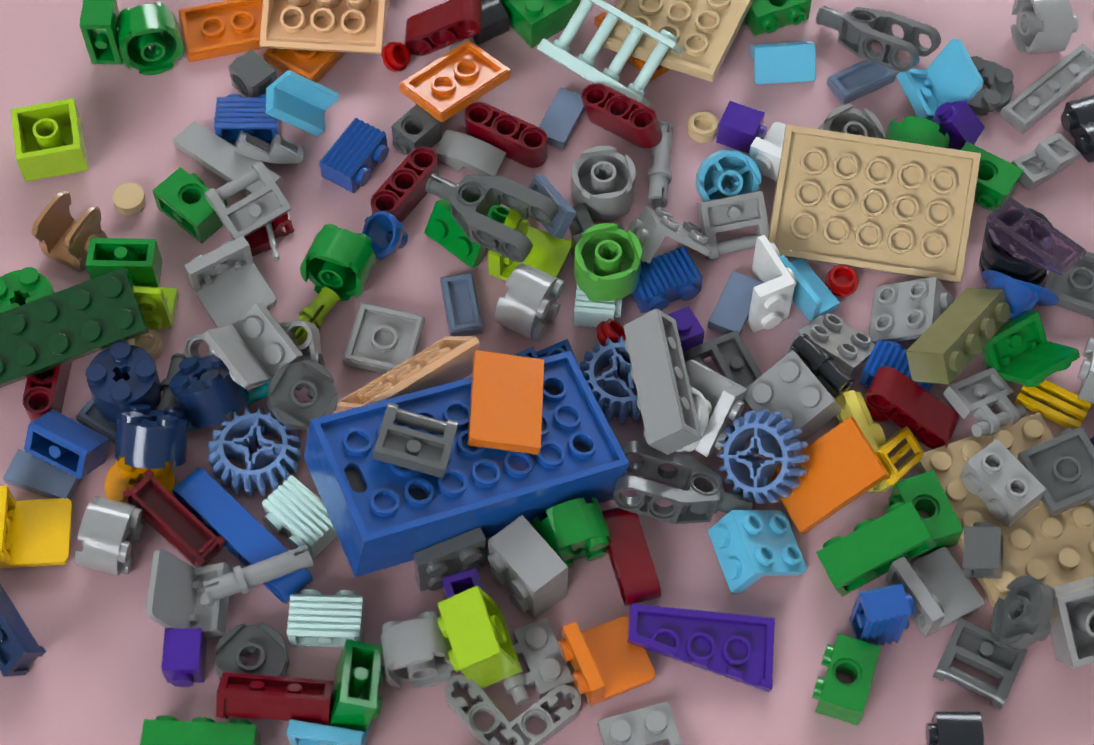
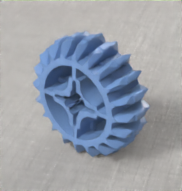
[578,335,641,425]
[208,406,302,498]
[716,409,810,504]

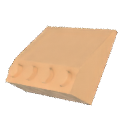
[259,0,390,54]
[335,336,480,413]

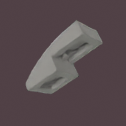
[435,130,507,176]
[234,131,304,164]
[1011,133,1081,190]

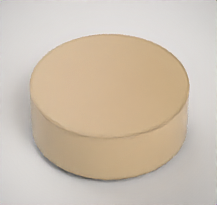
[687,111,719,143]
[112,183,146,215]
[128,328,164,360]

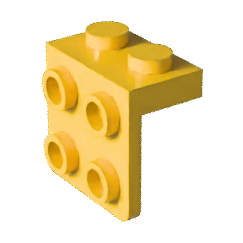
[0,486,73,568]

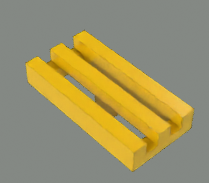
[1014,380,1092,430]
[875,426,924,486]

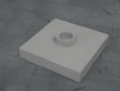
[343,302,425,374]

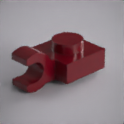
[245,213,294,256]

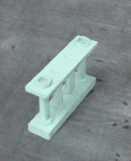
[537,0,683,107]

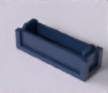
[0,584,46,677]

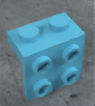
[896,39,983,120]
[708,510,807,593]

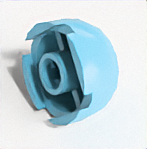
[695,150,762,202]

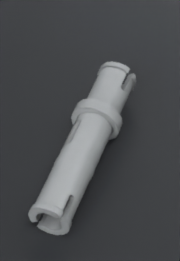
[647,121,673,208]
[203,544,314,604]

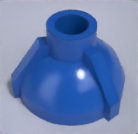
[362,211,408,260]

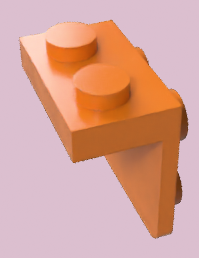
[558,616,655,706]

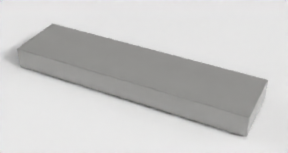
[999,44,1094,134]
[173,121,283,195]

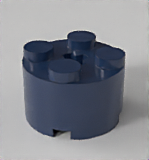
[86,341,161,423]
[169,354,249,428]
[115,403,189,469]

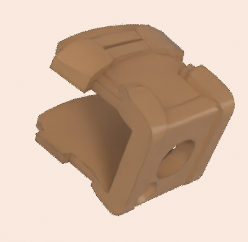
[32,191,107,272]

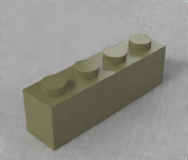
[906,288,1010,384]

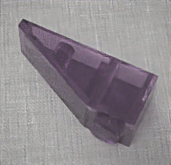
[986,197,1086,276]

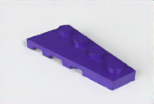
[627,603,775,692]

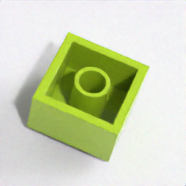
[10,98,89,182]
[437,585,522,688]

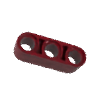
[405,0,483,56]
[581,83,663,149]
[464,102,547,168]
[370,147,439,222]
[23,361,72,423]
[865,366,959,449]
[602,507,661,606]

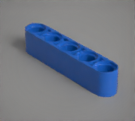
[172,467,313,604]

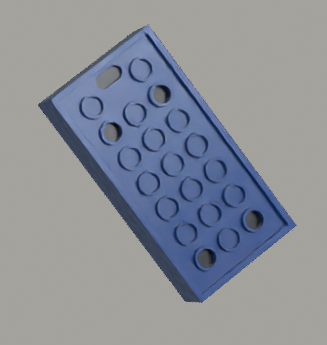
[304,351,629,578]

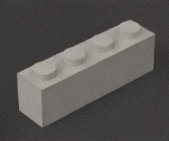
[623,308,702,455]

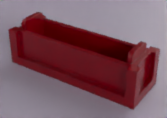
[123,469,226,568]
[216,672,334,726]

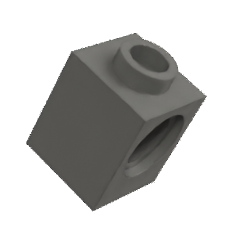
[228,49,278,97]
[392,104,442,155]
[963,522,1004,579]

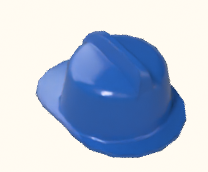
[981,270,1059,320]

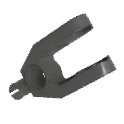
[816,5,941,72]
[425,173,558,263]
[613,441,753,525]

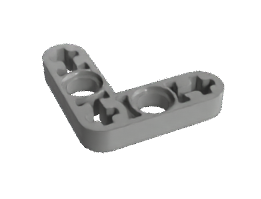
[445,674,581,745]

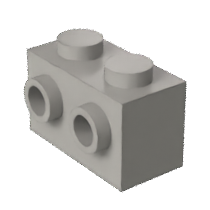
[960,439,1046,527]

